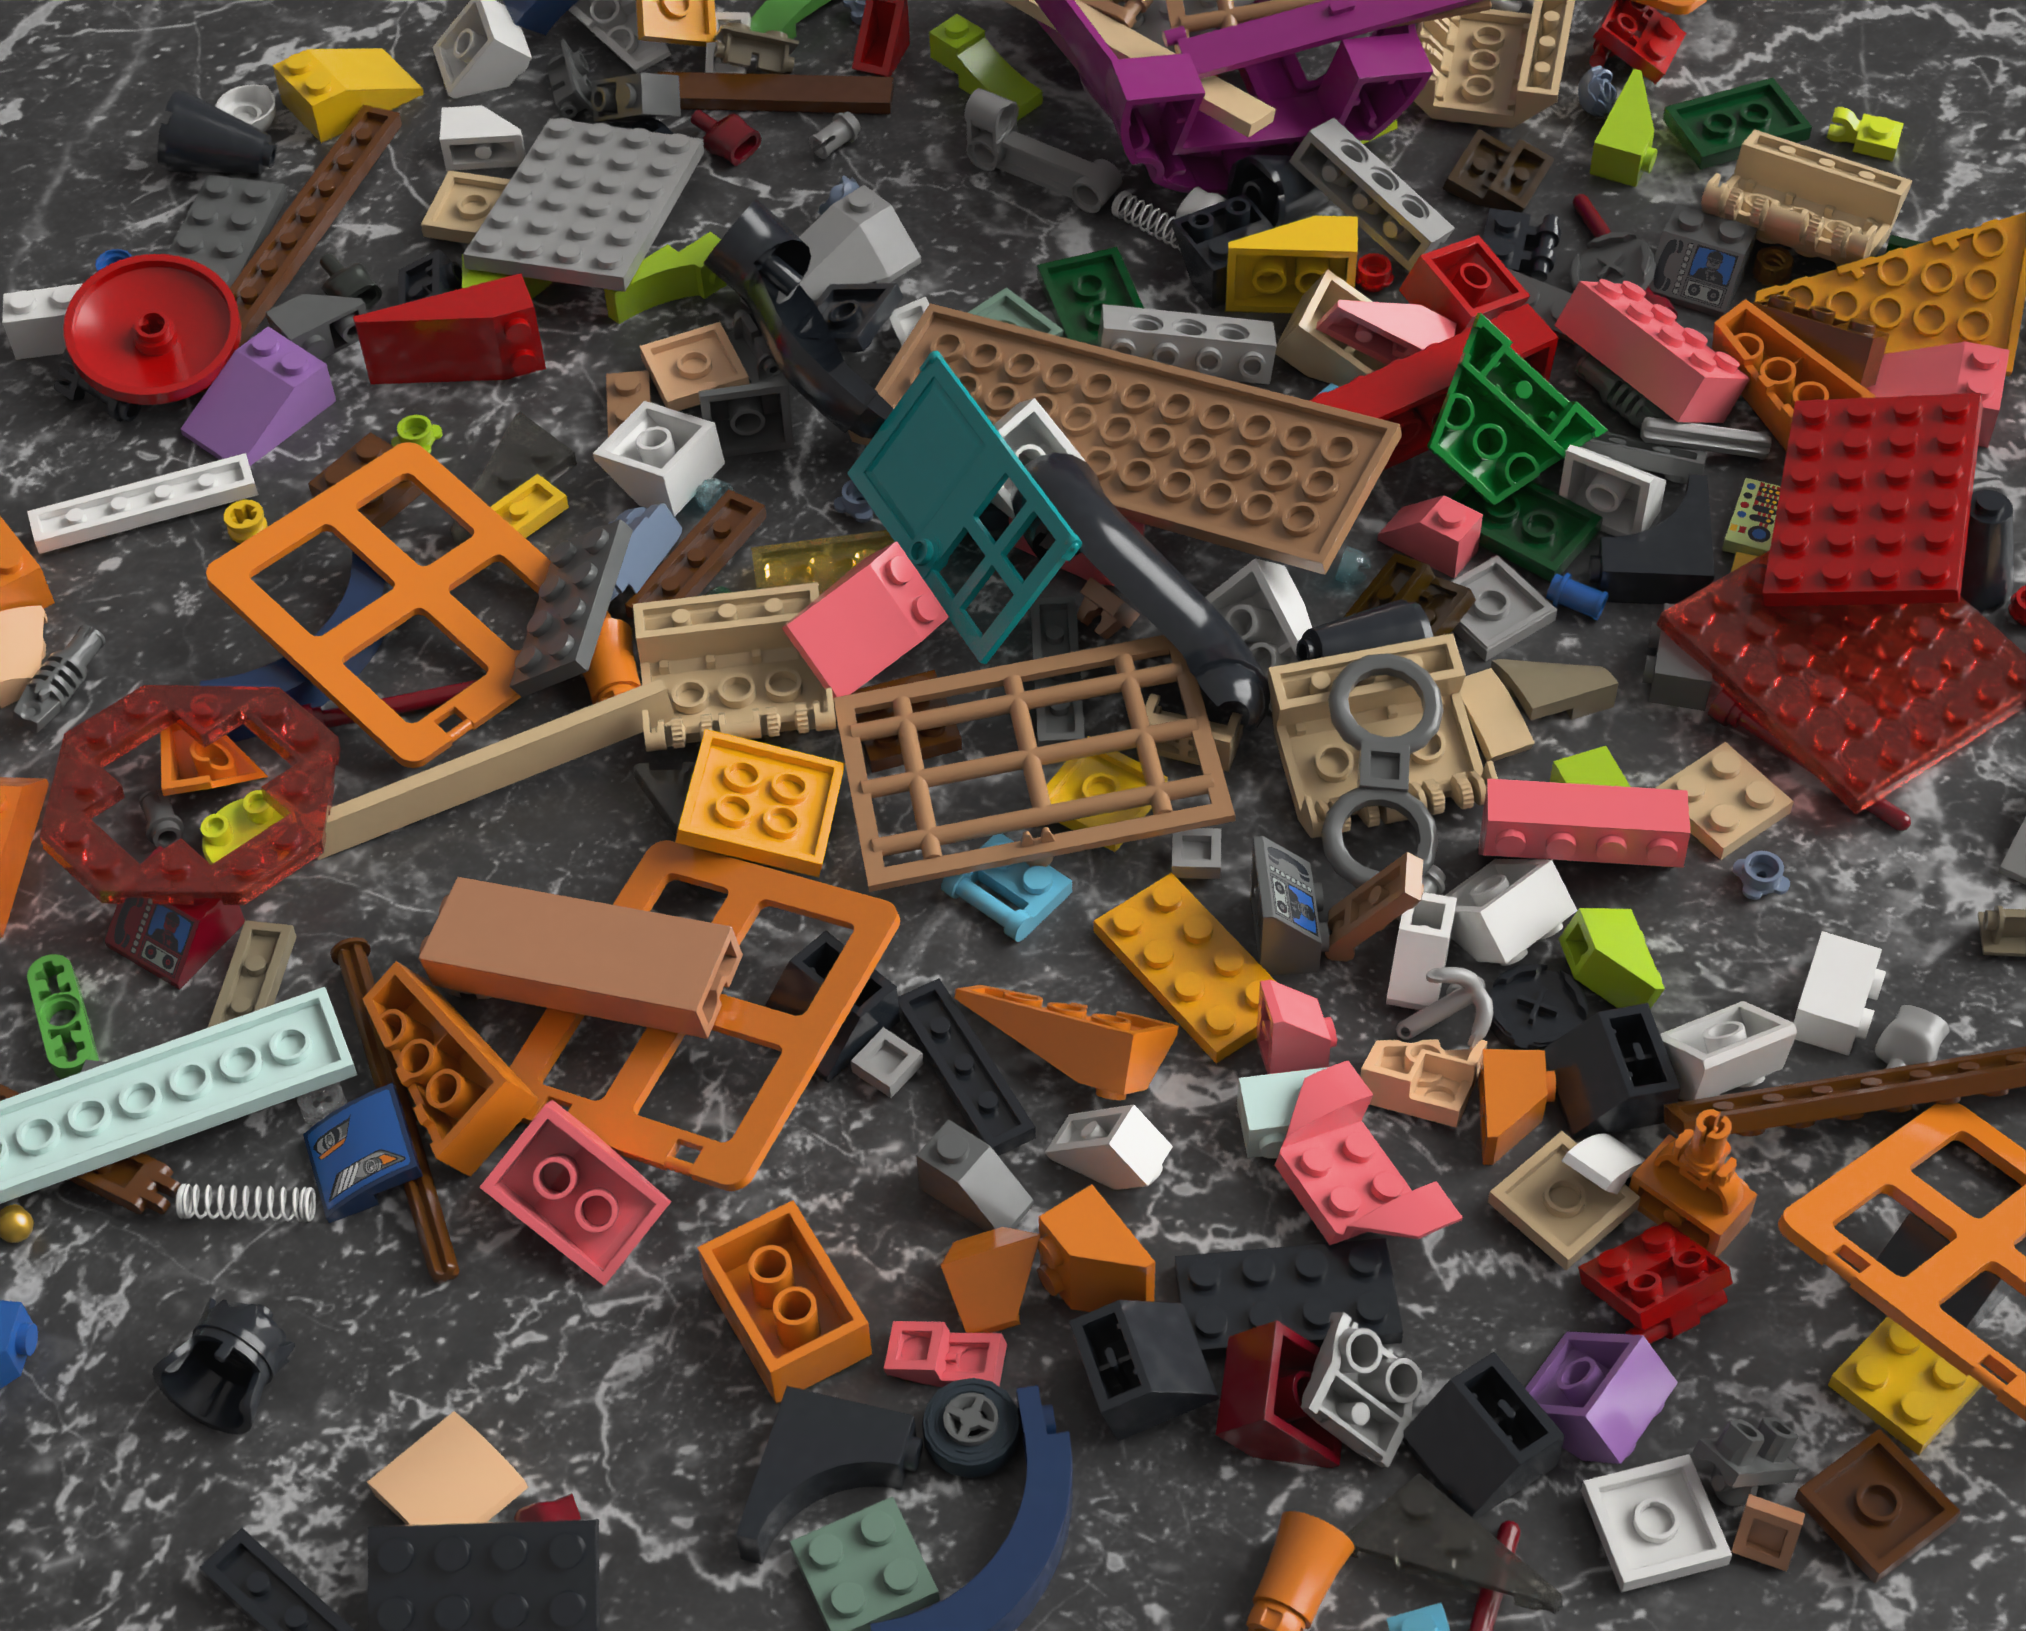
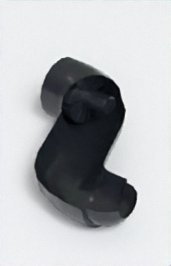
[703,199,893,439]
[1010,452,1270,732]

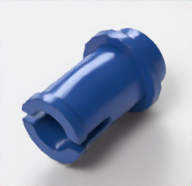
[1546,573,1609,620]

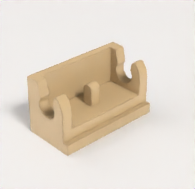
[1145,693,1243,772]

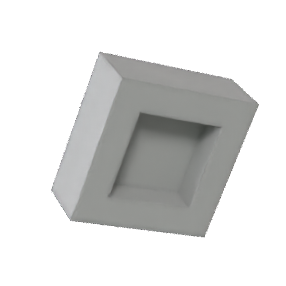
[1172,828,1221,879]
[851,1027,923,1098]

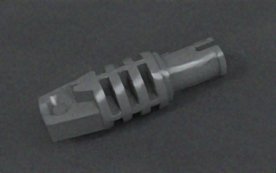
[1575,353,1674,429]
[13,625,106,733]

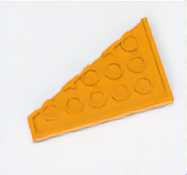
[1754,212,2026,377]

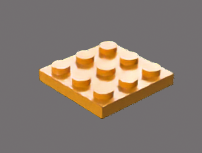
[675,729,845,878]

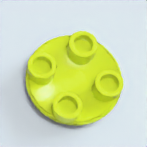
[200,790,298,878]

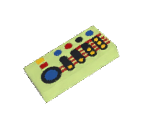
[1722,478,1781,558]

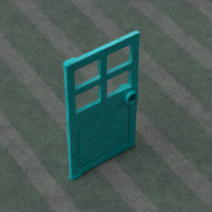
[847,351,1082,664]

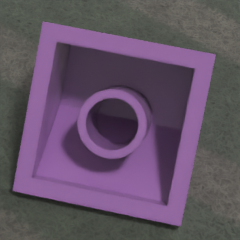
[1525,1332,1678,1464]

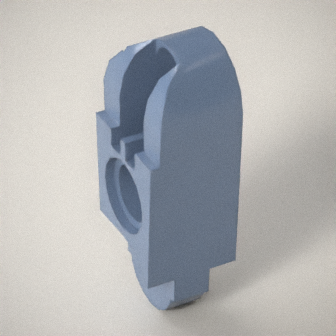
[608,503,682,600]

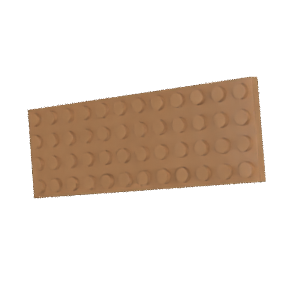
[848,303,1402,575]

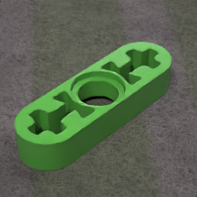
[27,954,99,1079]

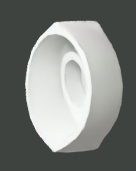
[216,85,276,132]

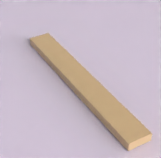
[1003,0,1276,137]
[300,678,675,860]

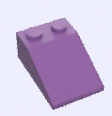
[181,327,336,466]

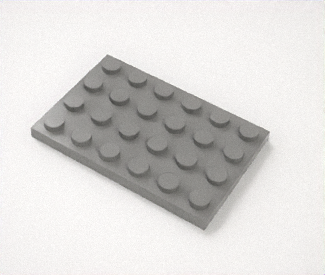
[463,118,704,292]

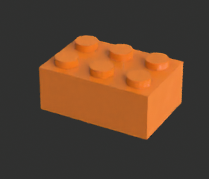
[697,1200,872,1404]

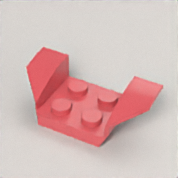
[1274,1060,1463,1245]

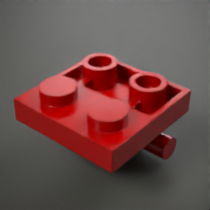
[1589,0,1686,85]
[1578,1221,1733,1344]

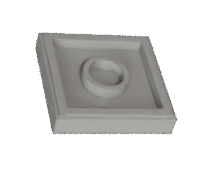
[1451,555,1557,662]

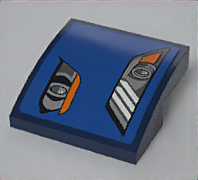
[303,1083,423,1223]

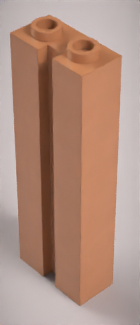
[419,877,743,1039]

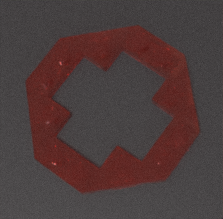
[40,685,340,905]

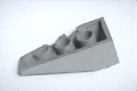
[740,185,921,307]

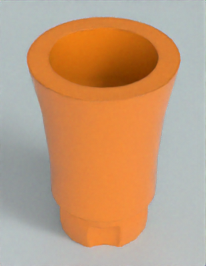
[582,618,641,704]
[1246,1511,1355,1631]

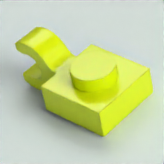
[1826,107,1904,161]

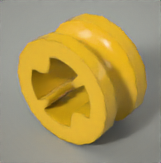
[223,500,268,543]

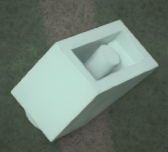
[1237,1067,1328,1158]

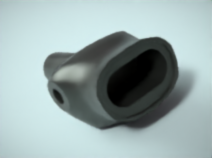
[320,253,382,310]

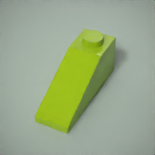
[1589,69,1657,187]

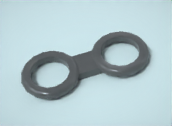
[1321,653,1444,888]

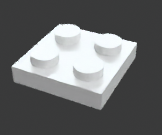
[1581,1454,1732,1592]

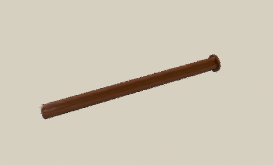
[330,937,460,1284]

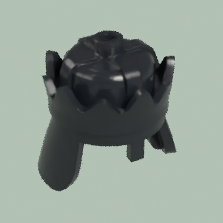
[153,1297,295,1435]

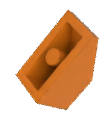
[1478,1049,1556,1165]

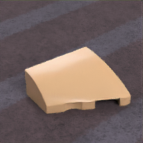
[0,606,47,709]
[1360,1039,1487,1128]

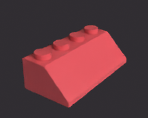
[1478,778,1690,868]

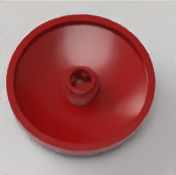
[63,254,242,405]

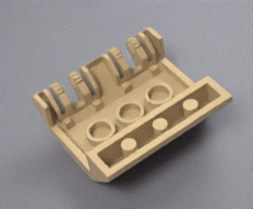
[1414,0,1575,129]
[1701,130,1912,266]
[633,582,837,752]
[1268,633,1498,838]

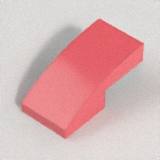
[884,1321,1007,1387]

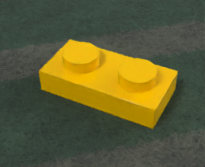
[490,474,569,538]

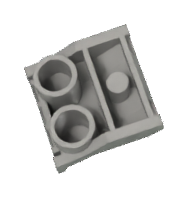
[1301,1312,1422,1468]

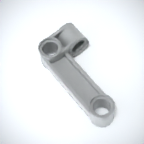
[964,89,1123,213]

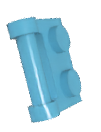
[941,834,1072,942]

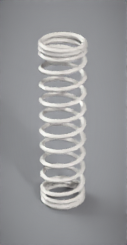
[1112,190,1181,252]
[176,1184,316,1222]

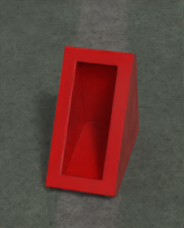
[851,0,910,77]

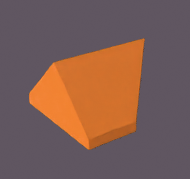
[160,712,269,796]
[941,1227,1041,1333]

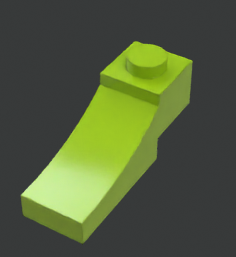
[929,14,1043,121]
[604,232,727,324]

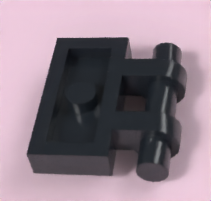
[1482,208,1561,282]

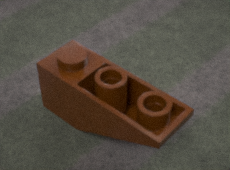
[1752,294,1889,388]

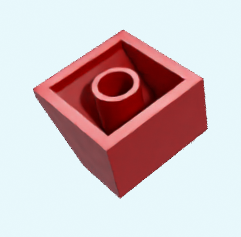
[1399,235,1530,336]

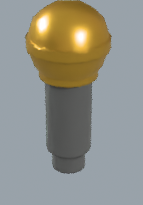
[0,1197,34,1243]

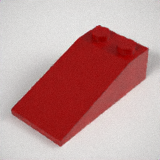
[353,273,546,385]

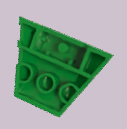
[1427,313,1608,505]

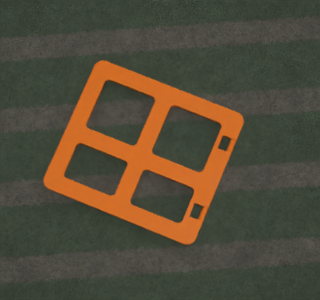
[206,442,612,768]
[510,840,900,1191]
[1778,1102,2026,1422]

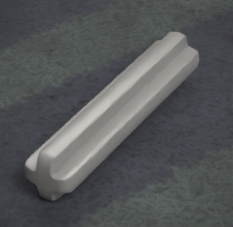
[1640,417,1772,459]

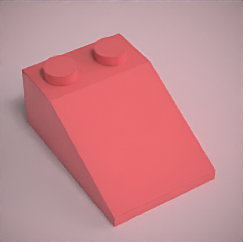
[1866,342,2010,448]
[782,541,949,698]
[479,1100,672,1286]

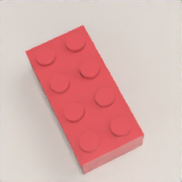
[1554,279,1750,423]

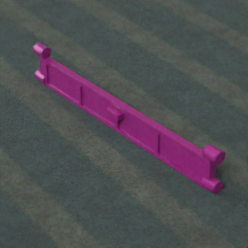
[1162,0,1485,79]

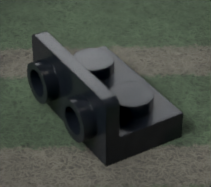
[398,249,462,305]

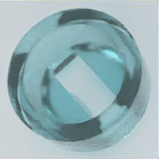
[695,478,734,513]
[1334,546,1371,585]

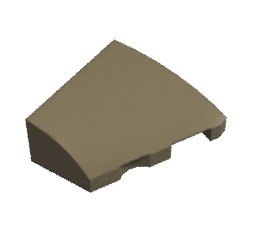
[1491,659,1619,721]

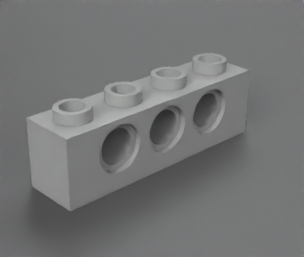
[1289,118,1455,272]
[1097,304,1277,384]

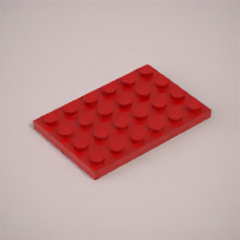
[1763,393,1983,607]

